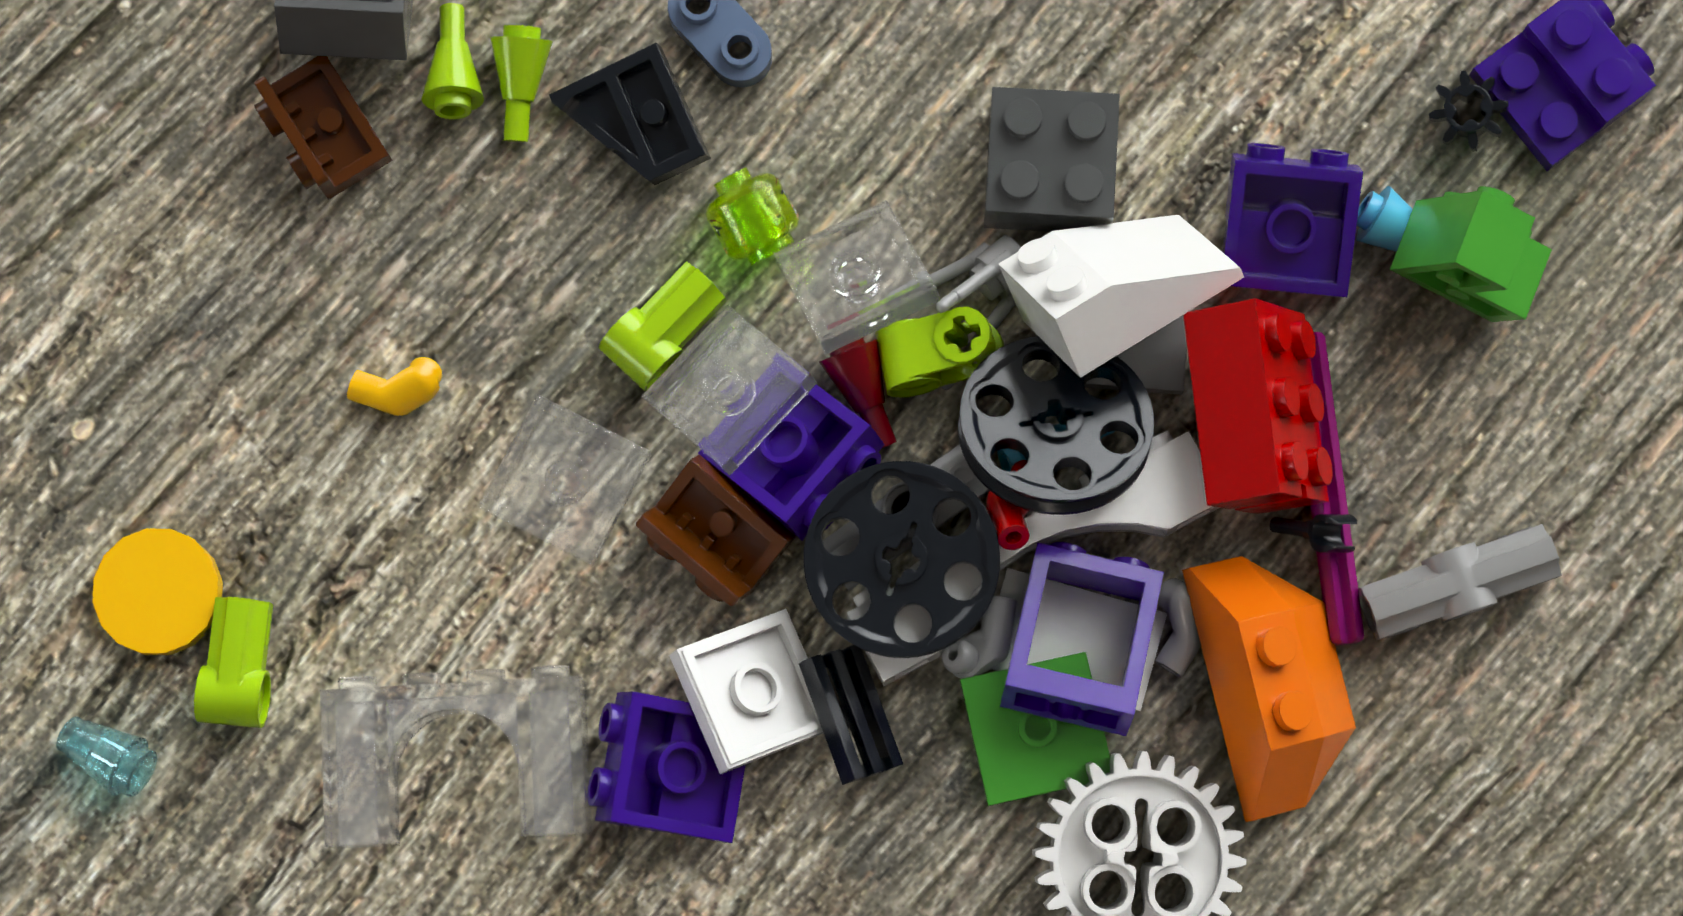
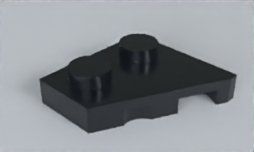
[549,43,711,185]

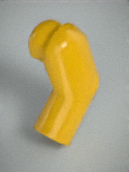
[347,357,442,416]

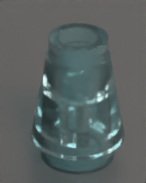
[56,716,157,797]

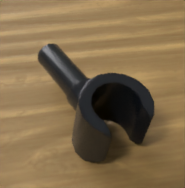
[1270,514,1357,553]

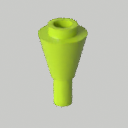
[421,3,484,119]
[490,25,553,142]

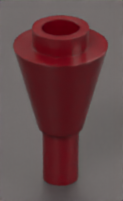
[819,332,897,448]

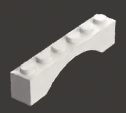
[847,431,1219,686]

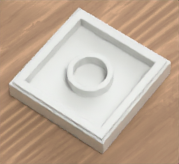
[669,609,824,774]

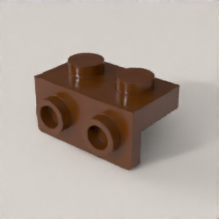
[254,56,393,200]
[636,454,796,606]

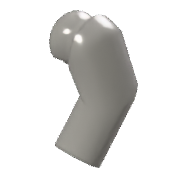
[1155,578,1201,678]
[942,596,1017,679]

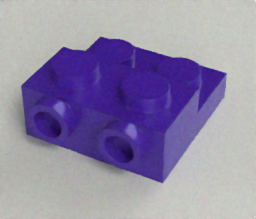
[1469,0,1656,171]
[1223,143,1363,297]
[698,357,885,541]
[587,691,746,843]

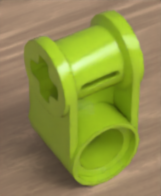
[875,307,1004,398]

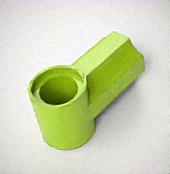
[599,261,727,391]
[194,597,273,728]

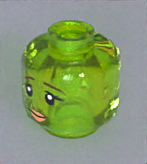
[705,167,799,266]

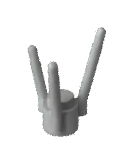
[889,235,1021,390]

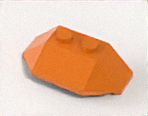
[1182,556,1356,822]

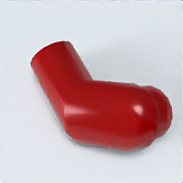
[986,460,1030,550]

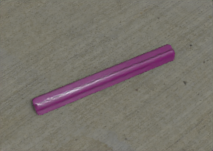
[1310,332,1364,646]

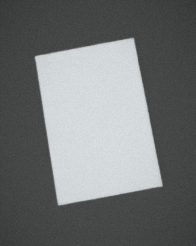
[991,568,1167,711]

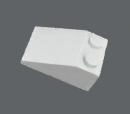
[999,215,1244,378]

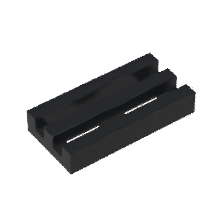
[798,645,903,785]

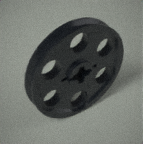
[958,336,1154,515]
[803,461,1000,658]

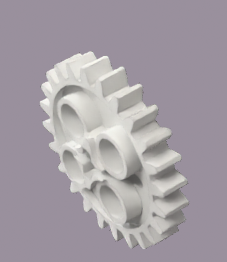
[1032,751,1246,916]

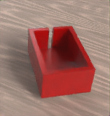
[1183,298,1333,514]

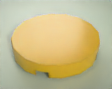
[92,528,223,655]

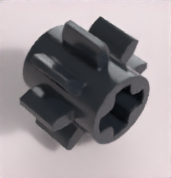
[1429,70,1509,152]

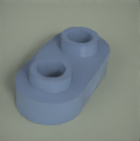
[668,0,772,87]

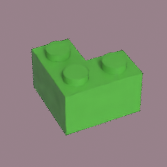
[1390,186,1552,322]

